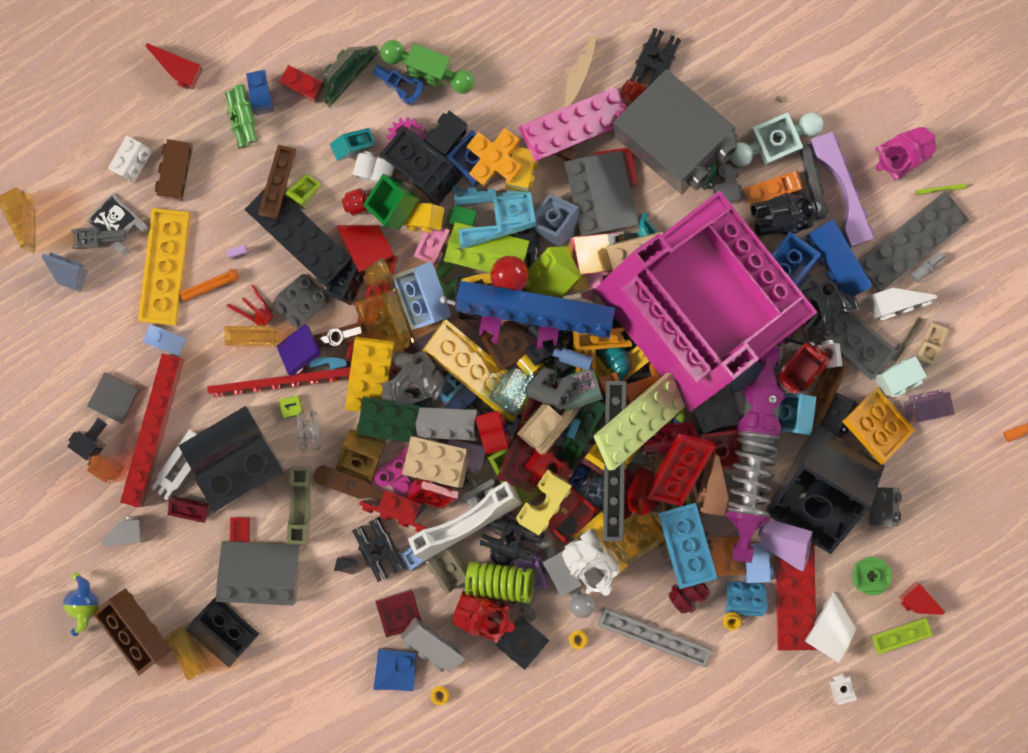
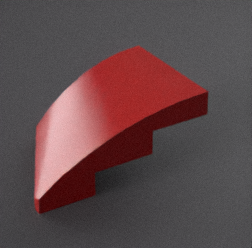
[336,225,394,273]

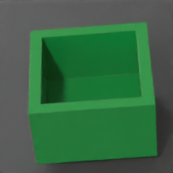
[364,174,419,230]

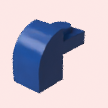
[246,70,275,115]

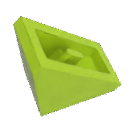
[286,173,322,208]

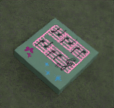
[557,367,603,411]

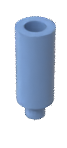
[553,348,593,371]

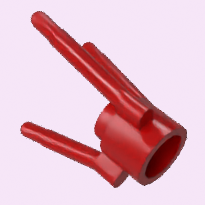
[227,285,274,327]

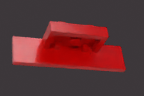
[359,490,429,532]

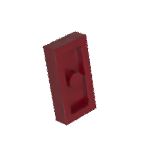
[167,495,209,523]

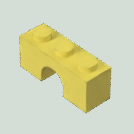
[516,469,571,535]

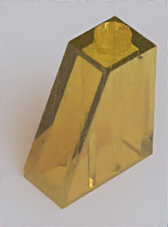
[224,326,280,348]
[167,627,211,681]

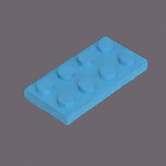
[658,503,718,589]

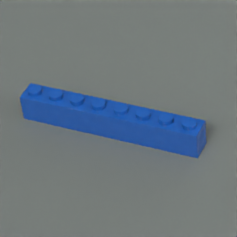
[456,281,615,338]

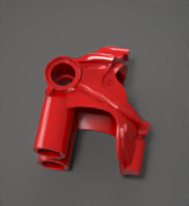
[452,591,515,643]

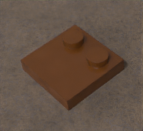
[480,320,529,372]

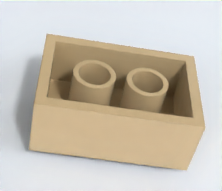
[402,436,471,488]

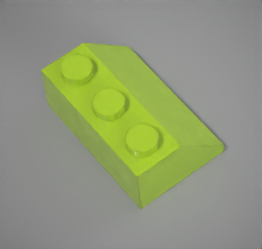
[522,246,582,298]

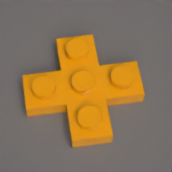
[467,128,523,186]

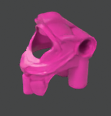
[875,127,937,181]

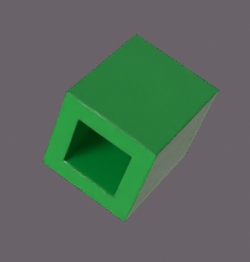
[447,205,477,227]

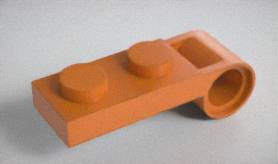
[744,171,804,207]

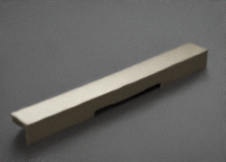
[891,316,924,362]

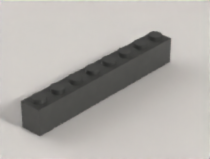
[603,381,627,541]

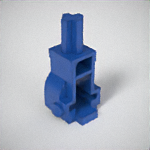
[372,64,425,106]

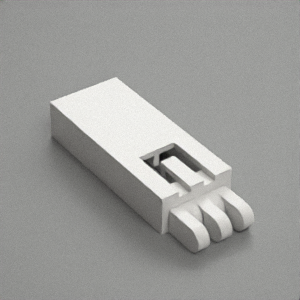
[151,429,197,500]

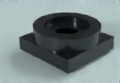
[495,615,550,670]

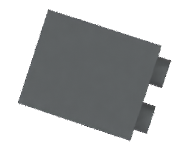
[613,69,738,195]

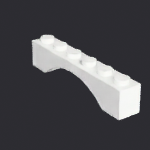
[408,481,522,561]

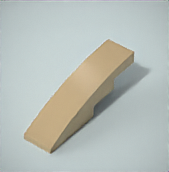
[564,36,597,107]

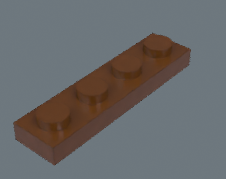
[258,144,296,219]
[811,358,849,432]

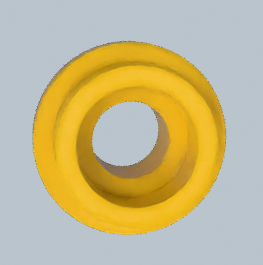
[722,612,742,631]
[569,630,588,650]
[430,686,450,706]

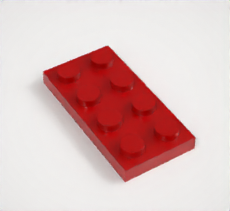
[646,433,716,506]

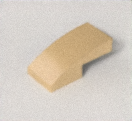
[917,321,949,366]

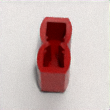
[475,410,512,454]

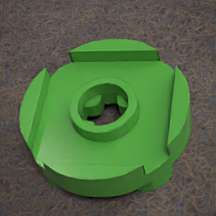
[852,556,892,596]

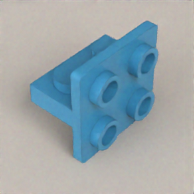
[725,581,768,617]

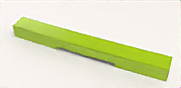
[916,183,967,195]

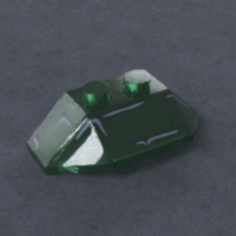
[323,45,380,108]

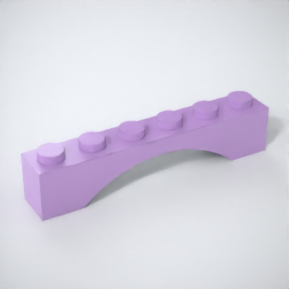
[808,132,874,248]

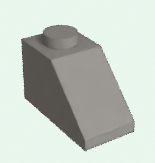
[101,516,144,546]

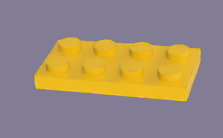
[345,337,394,412]

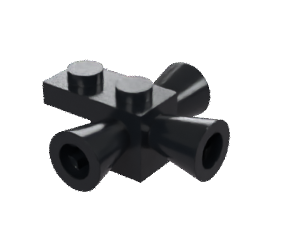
[524,324,575,377]

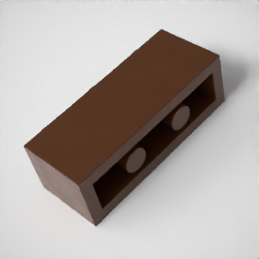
[155,139,193,202]

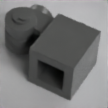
[712,164,743,203]

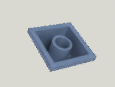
[532,193,580,246]

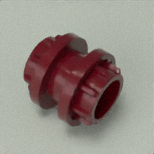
[669,583,710,614]

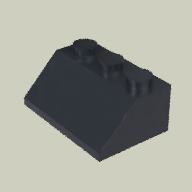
[186,597,259,668]

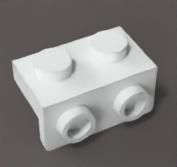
[108,136,152,183]

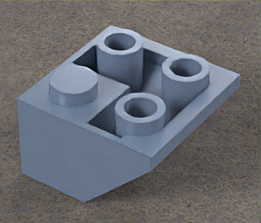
[42,252,88,292]

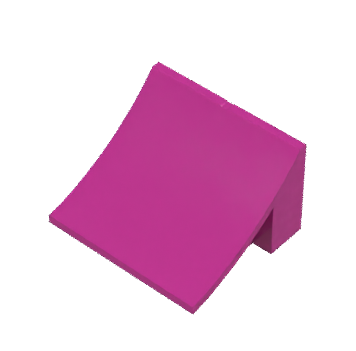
[594,191,817,412]

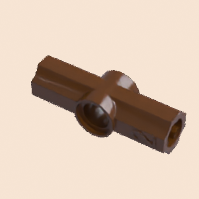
[313,321,369,351]

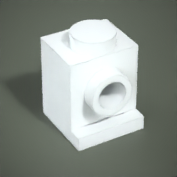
[829,673,857,705]

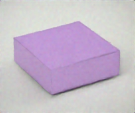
[226,245,249,260]

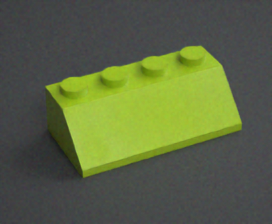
[444,222,530,273]

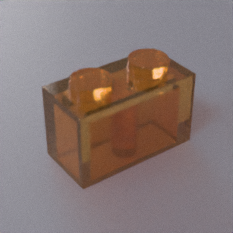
[87,454,125,483]

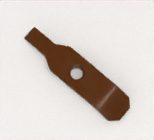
[314,465,384,501]

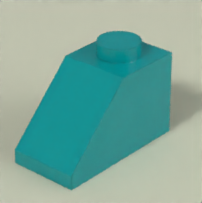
[329,128,377,161]

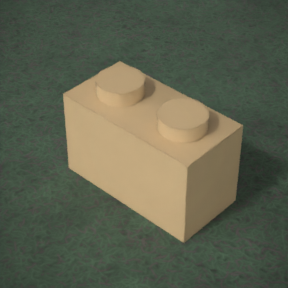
[517,404,563,448]

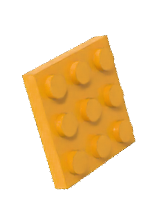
[843,387,915,465]

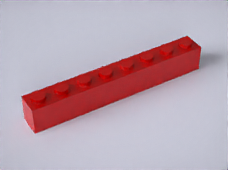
[120,353,185,508]

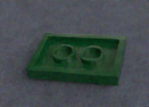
[357,395,420,443]

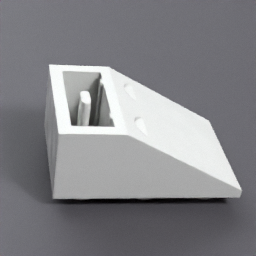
[867,288,937,321]

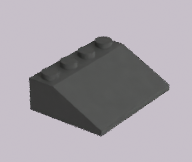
[564,151,639,236]
[216,541,299,606]

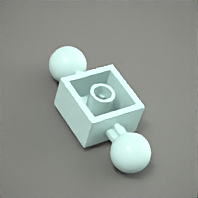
[730,112,824,167]

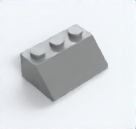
[416,407,480,440]
[401,617,465,673]

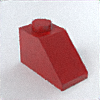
[899,582,946,615]

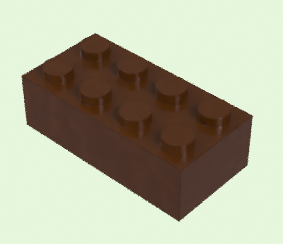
[93,588,172,676]

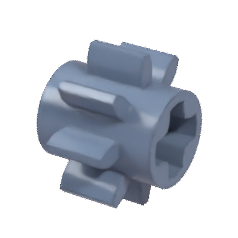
[581,477,604,501]

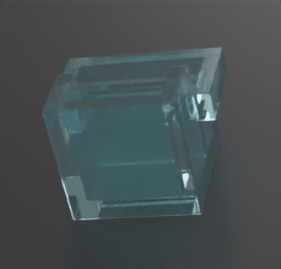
[489,368,536,416]

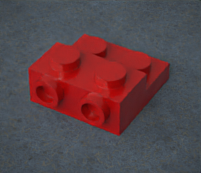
[407,479,458,509]

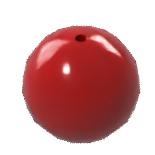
[490,256,529,291]

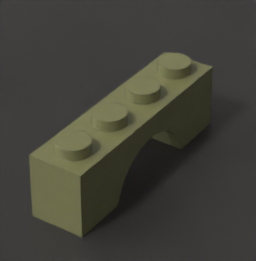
[287,466,312,545]

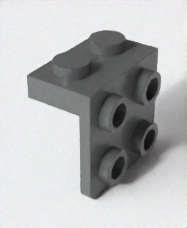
[272,274,329,329]

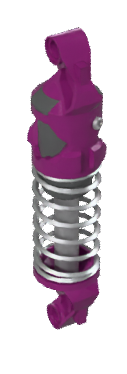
[726,347,786,563]

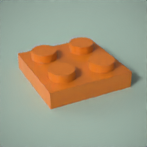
[706,536,745,576]

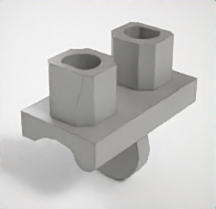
[462,476,497,508]

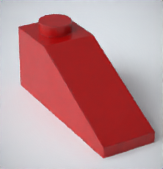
[145,43,203,90]

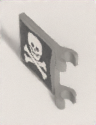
[86,194,149,256]

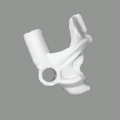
[562,528,620,596]

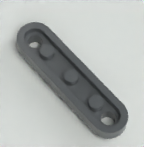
[799,144,829,220]

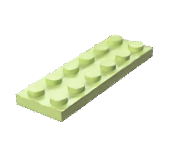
[594,373,685,470]

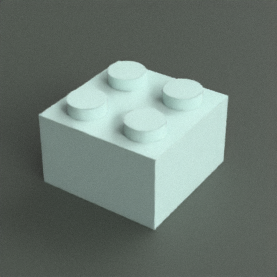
[874,356,927,397]

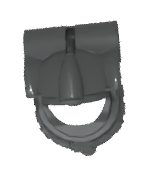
[381,351,447,406]

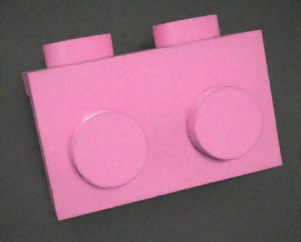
[414,227,451,266]

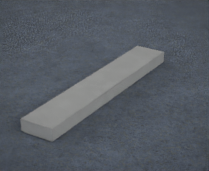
[597,607,712,668]

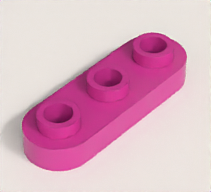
[374,446,409,487]

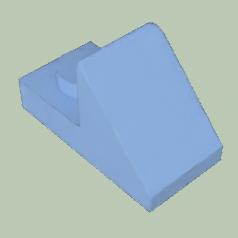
[143,324,187,356]

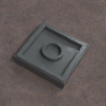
[87,372,140,424]

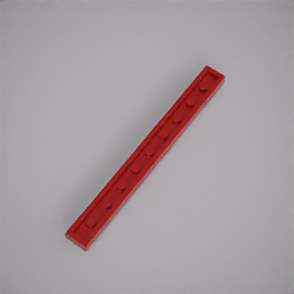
[207,362,401,398]

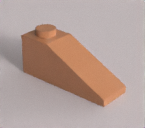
[697,454,729,516]

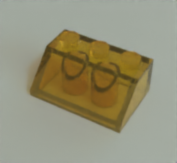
[354,288,415,351]

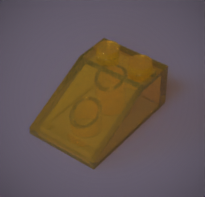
[0,187,36,253]
[610,512,666,565]

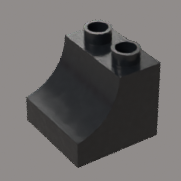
[178,405,286,512]
[766,425,885,554]

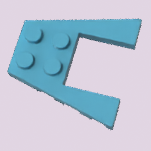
[453,186,536,249]

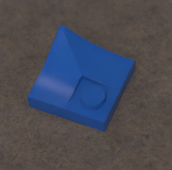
[373,648,417,691]

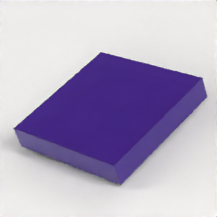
[276,324,321,376]

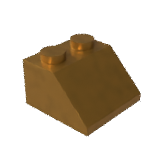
[335,429,386,483]

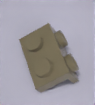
[426,546,467,594]

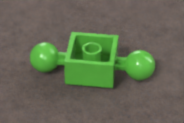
[380,40,475,94]

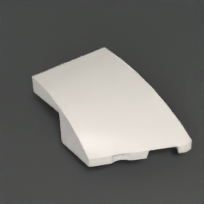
[805,592,856,663]

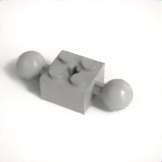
[533,526,595,618]

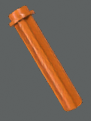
[180,268,240,301]

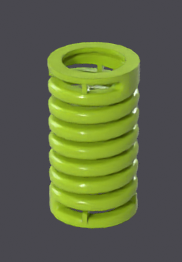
[465,561,535,604]

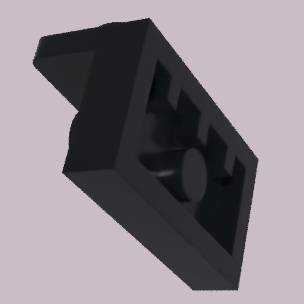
[324,263,367,305]
[820,392,859,439]

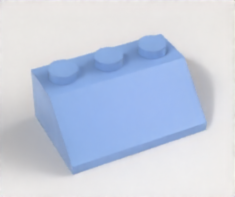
[392,262,451,330]

